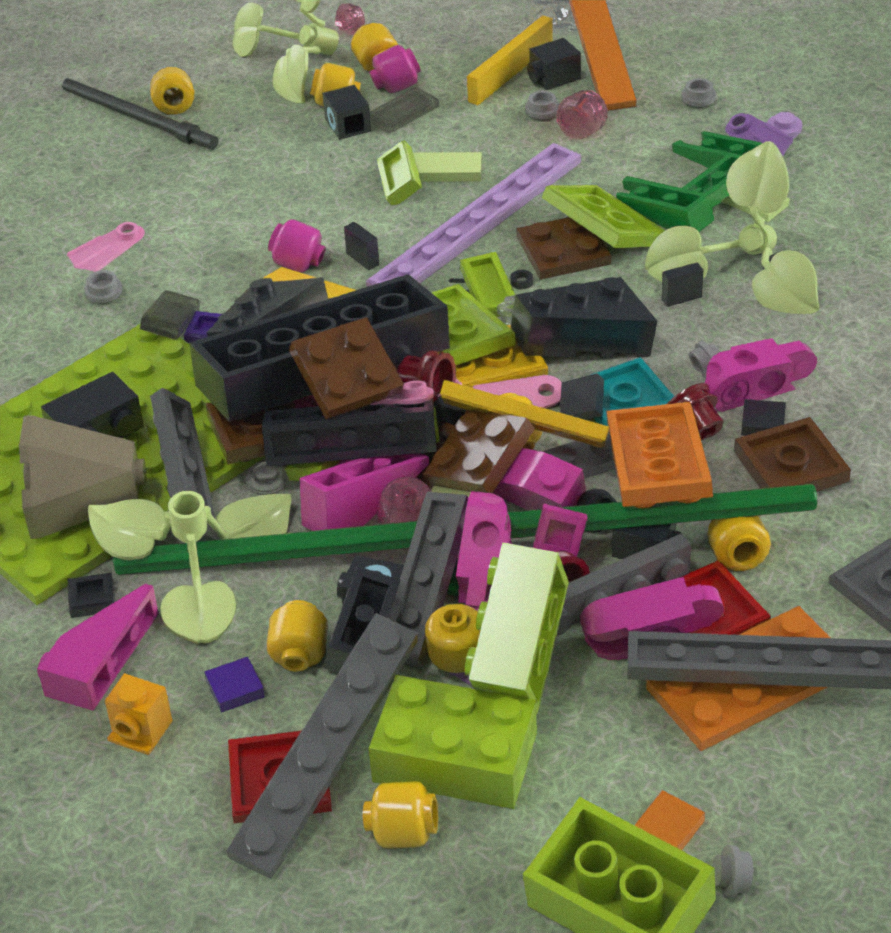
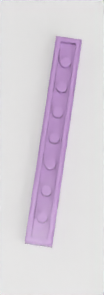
[366,143,581,287]

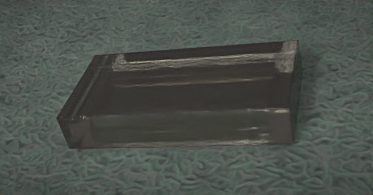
[370,86,439,134]
[140,290,201,340]

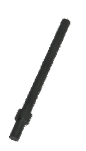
[62,78,219,150]

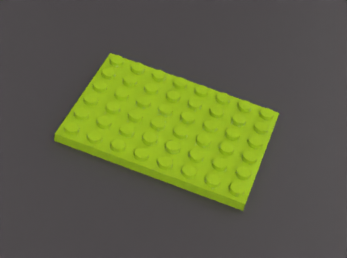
[0,318,265,605]

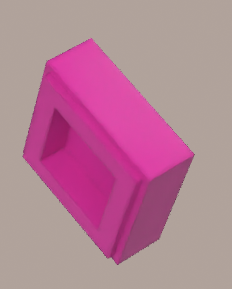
[532,504,587,557]

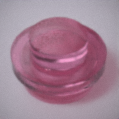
[335,3,365,35]

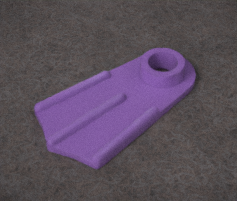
[725,113,794,156]

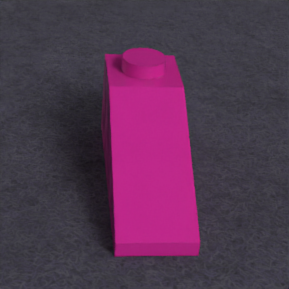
[492,448,586,510]
[300,453,429,531]
[37,584,159,711]

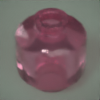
[556,90,608,139]
[376,477,432,524]

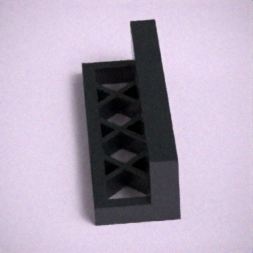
[262,398,437,467]

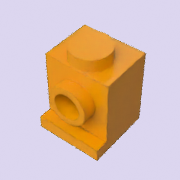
[105,673,173,755]

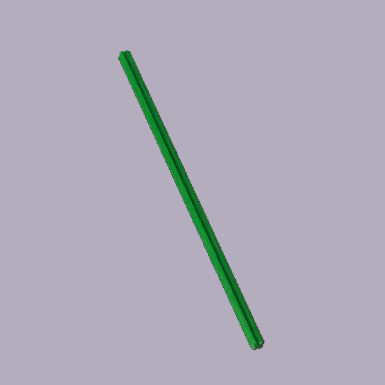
[113,484,818,575]

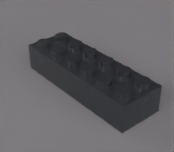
[189,274,450,422]

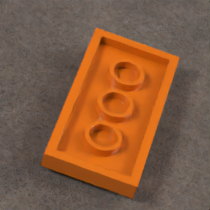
[606,402,713,508]
[646,606,831,751]

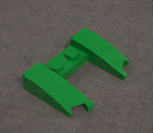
[616,131,762,232]

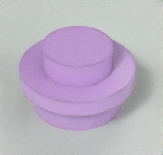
[767,112,803,139]

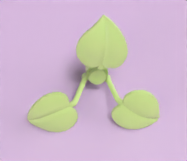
[232,0,339,104]
[645,141,820,314]
[88,491,292,644]

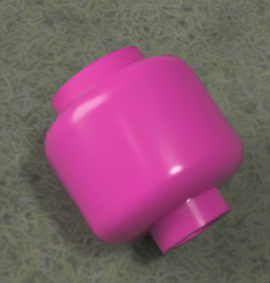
[369,45,421,93]
[268,219,326,273]

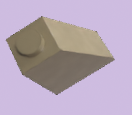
[19,416,147,539]

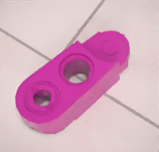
[704,338,817,412]
[456,491,513,611]
[580,577,724,660]

